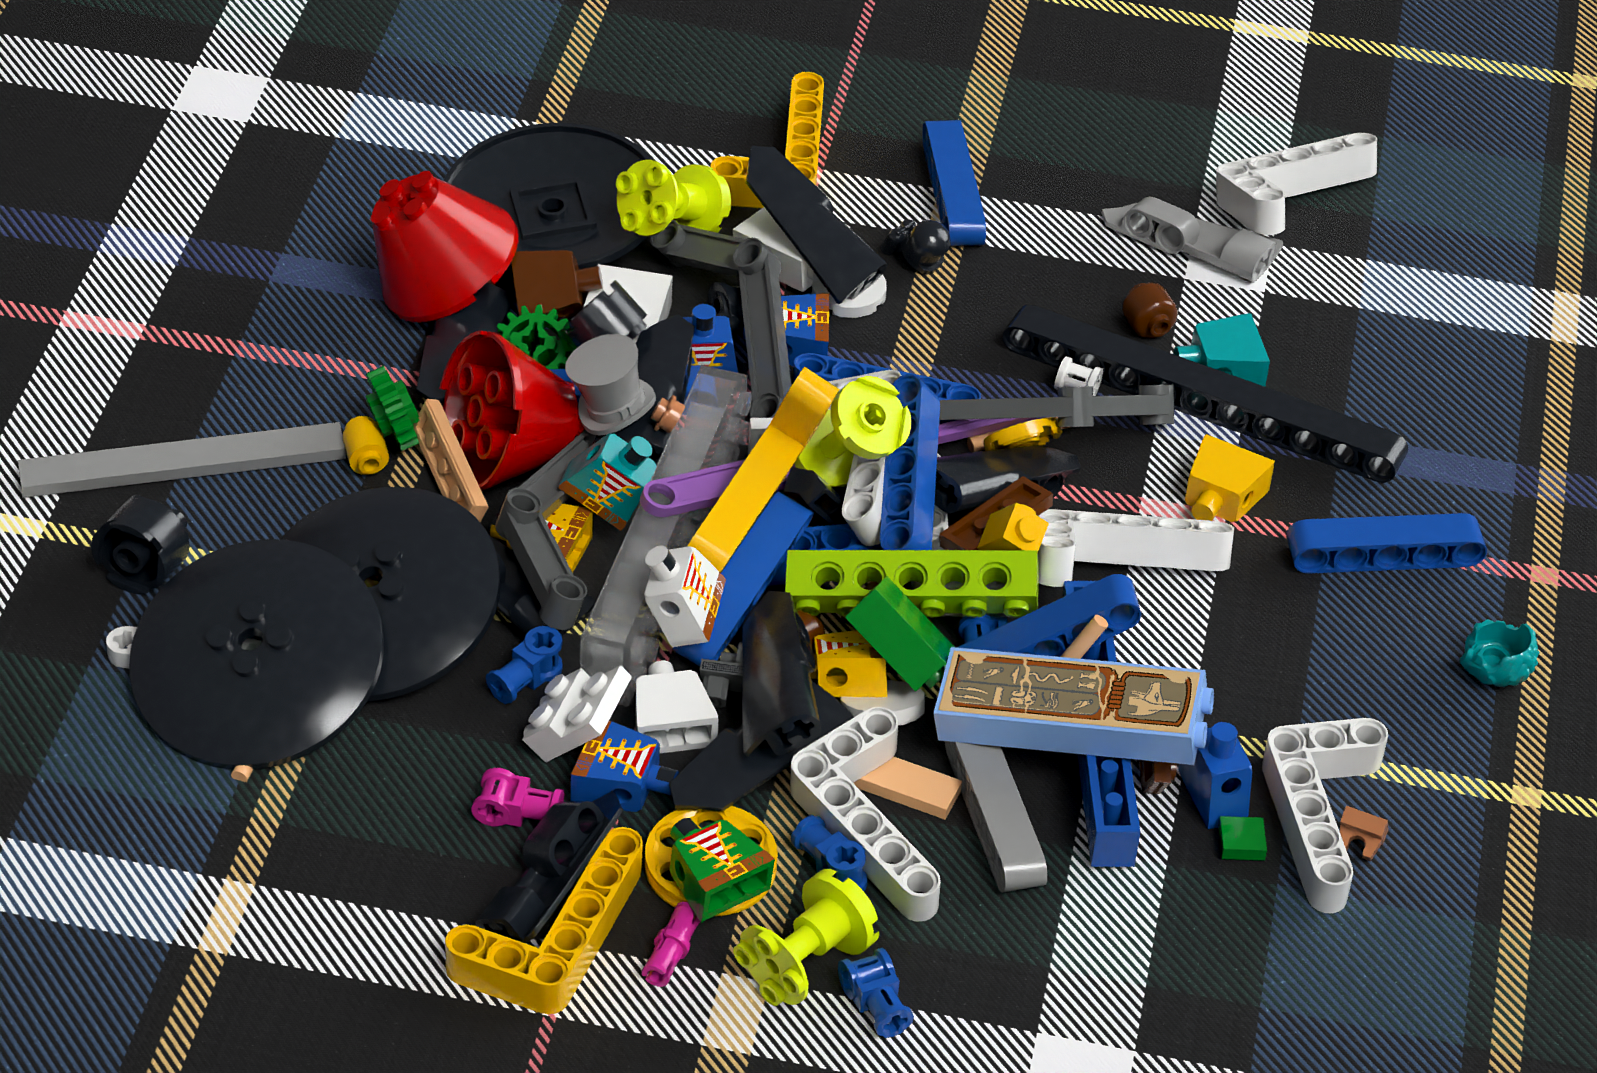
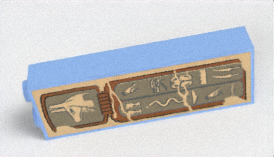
[933,647,1214,765]

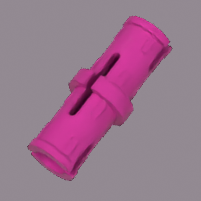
[642,902,700,987]

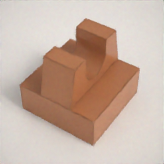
[1340,806,1389,861]

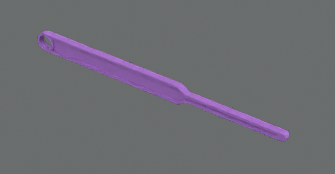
[640,417,1046,517]

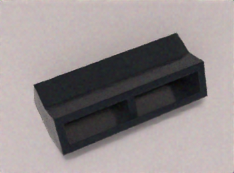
[784,467,847,526]

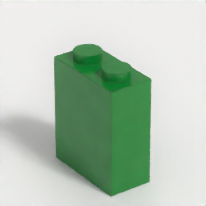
[845,576,954,692]

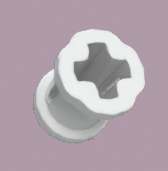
[1054,356,1103,396]

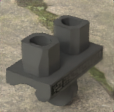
[700,642,743,708]

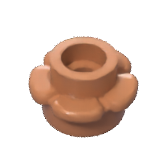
[650,395,685,434]

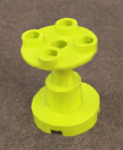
[616,160,731,236]
[794,376,911,487]
[733,869,879,1006]

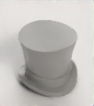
[565,334,656,435]

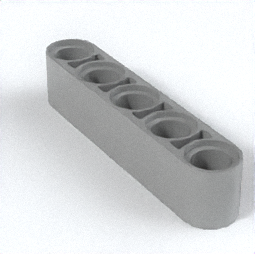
[944,741,1047,893]

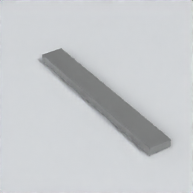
[18,422,346,498]

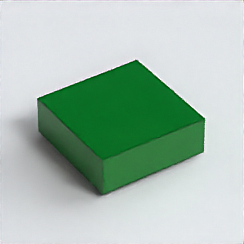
[1218,816,1267,860]

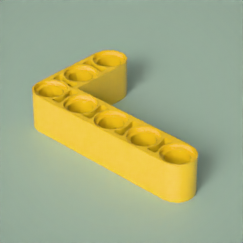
[710,72,824,208]
[687,367,840,573]
[445,827,643,1015]

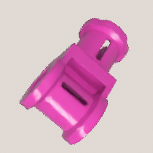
[471,768,564,827]

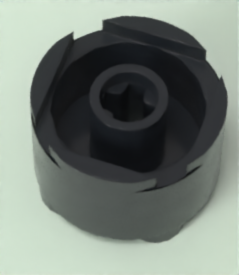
[558,280,647,350]
[91,495,190,594]

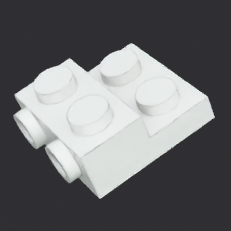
[522,665,632,762]

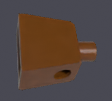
[511,250,603,328]

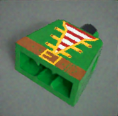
[669,818,775,922]

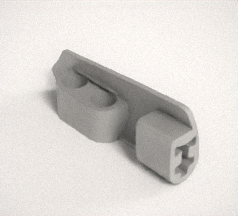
[1101,197,1283,282]

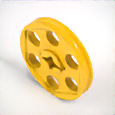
[645,806,778,916]

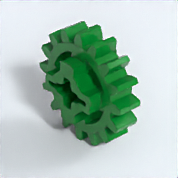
[497,304,574,369]
[365,365,420,451]

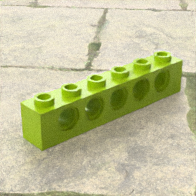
[785,550,1039,618]

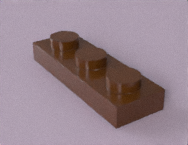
[939,476,1053,550]

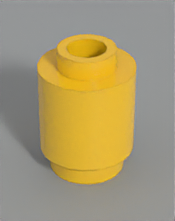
[343,416,389,475]

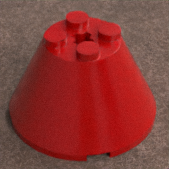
[370,171,519,322]
[439,331,584,491]

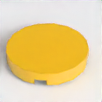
[983,417,1062,451]

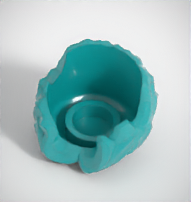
[1459,619,1540,687]

